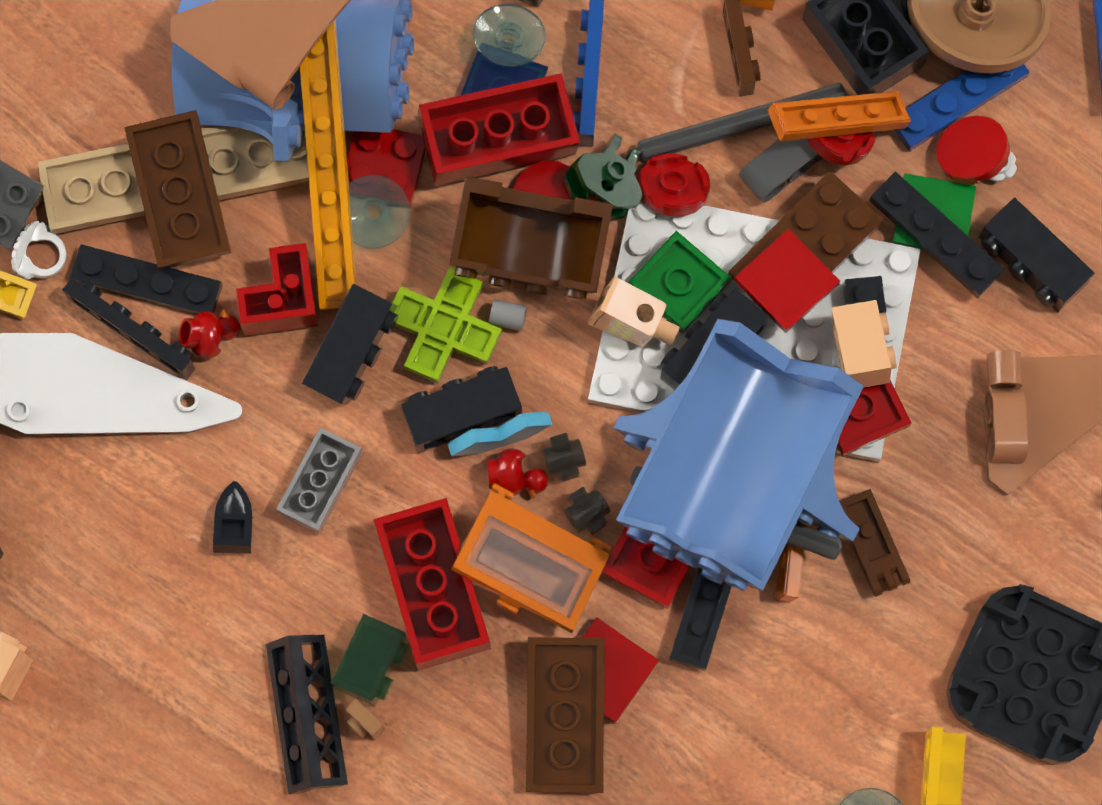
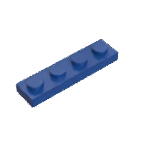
[573,0,604,147]
[894,64,1030,152]

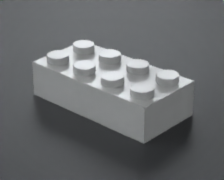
[276,428,363,535]

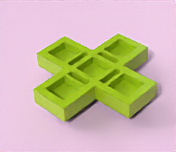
[393,268,502,384]

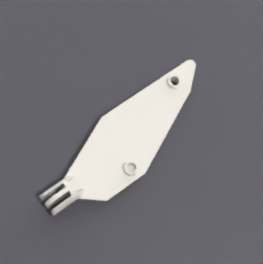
[0,333,242,434]

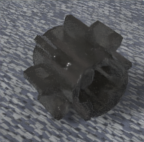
[542,432,586,482]
[564,487,611,535]

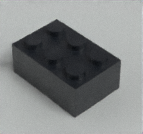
[802,0,929,95]

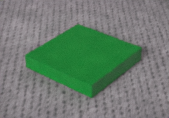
[892,173,976,251]
[628,230,732,334]

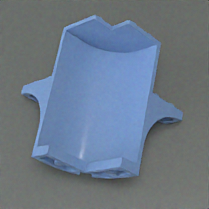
[172,0,414,161]
[613,319,864,591]

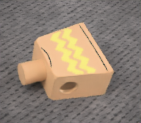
[588,277,680,347]

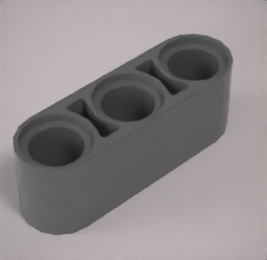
[739,139,823,203]

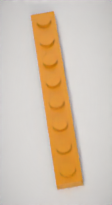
[300,19,357,309]

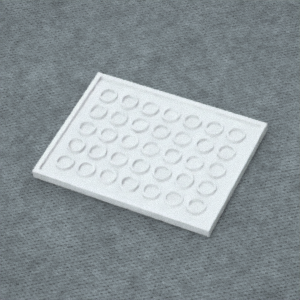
[588,200,920,463]

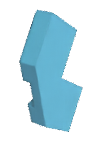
[448,412,553,456]

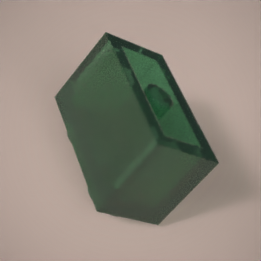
[331,614,410,707]

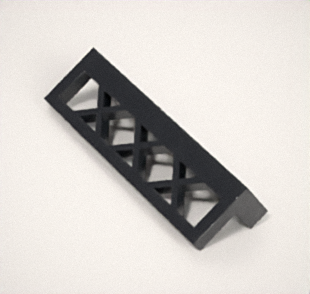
[266,634,348,794]

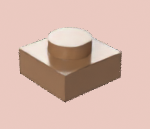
[345,698,385,740]

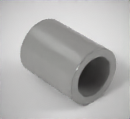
[489,299,527,331]

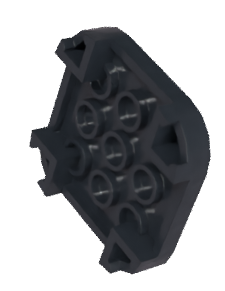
[946,584,1102,765]

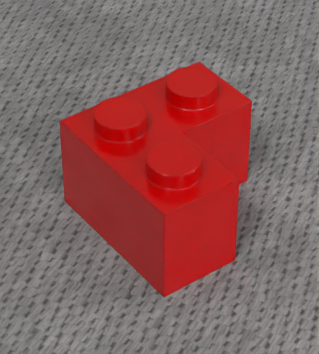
[236,243,318,336]

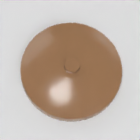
[907,0,1052,73]

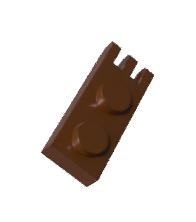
[723,0,761,97]
[839,489,910,597]

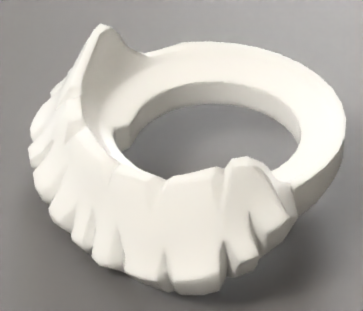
[11,221,67,281]

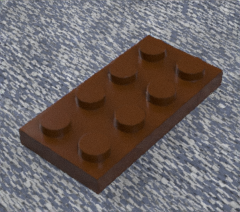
[124,110,232,270]
[728,171,884,282]
[526,637,606,793]

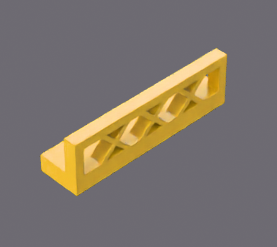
[921,726,966,805]

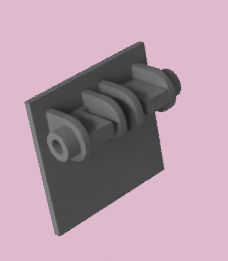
[0,160,44,250]

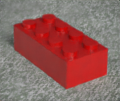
[417,73,580,186]
[373,498,491,671]

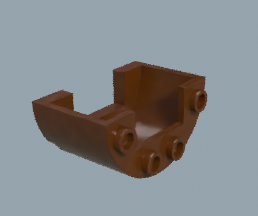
[449,176,613,300]

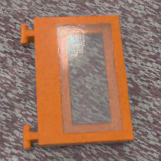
[451,483,612,633]

